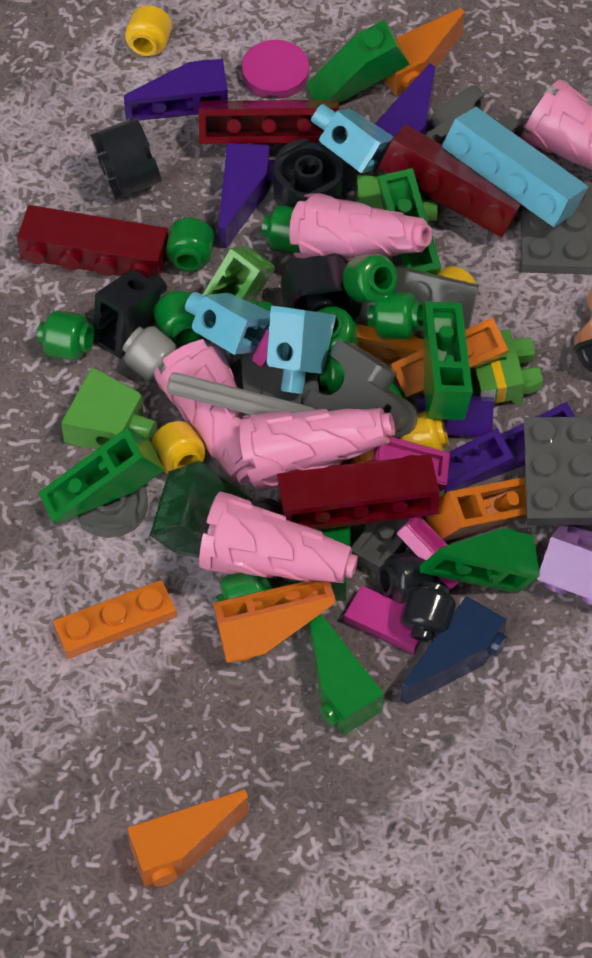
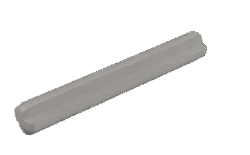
[167,372,315,415]

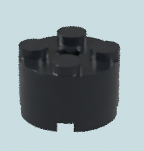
[90,117,162,200]
[273,139,344,207]
[280,253,359,321]

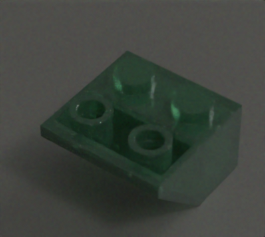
[149,460,252,558]

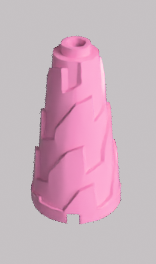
[522,79,592,171]
[289,193,432,262]
[154,339,254,484]
[240,407,395,491]
[199,492,358,583]

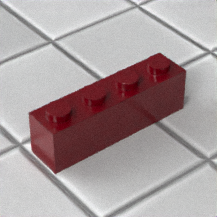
[198,99,339,144]
[378,124,522,238]
[17,205,168,278]
[277,454,439,530]

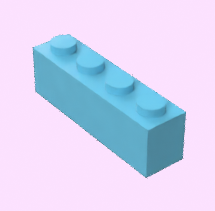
[442,107,589,227]

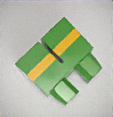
[470,329,543,404]

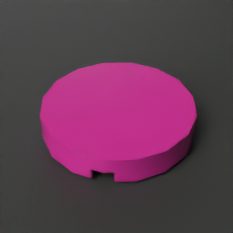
[242,40,309,99]

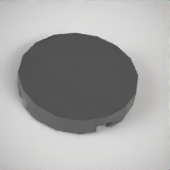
[75,485,149,538]

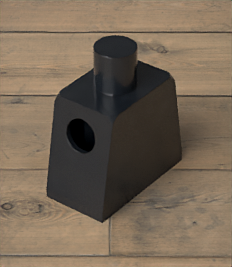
[93,270,167,359]

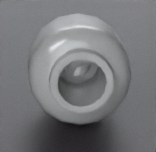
[122,326,177,381]

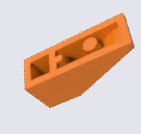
[383,8,464,96]
[426,477,526,541]
[213,580,336,663]
[127,789,249,887]

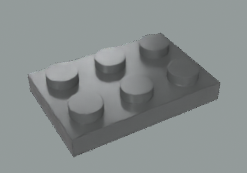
[521,182,592,275]
[358,265,479,340]
[523,417,592,525]

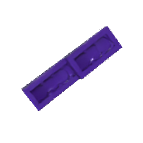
[444,402,575,493]

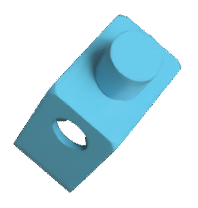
[311,104,394,173]
[185,292,270,355]
[267,305,336,394]

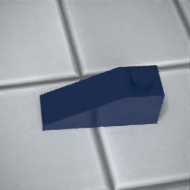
[401,596,508,705]

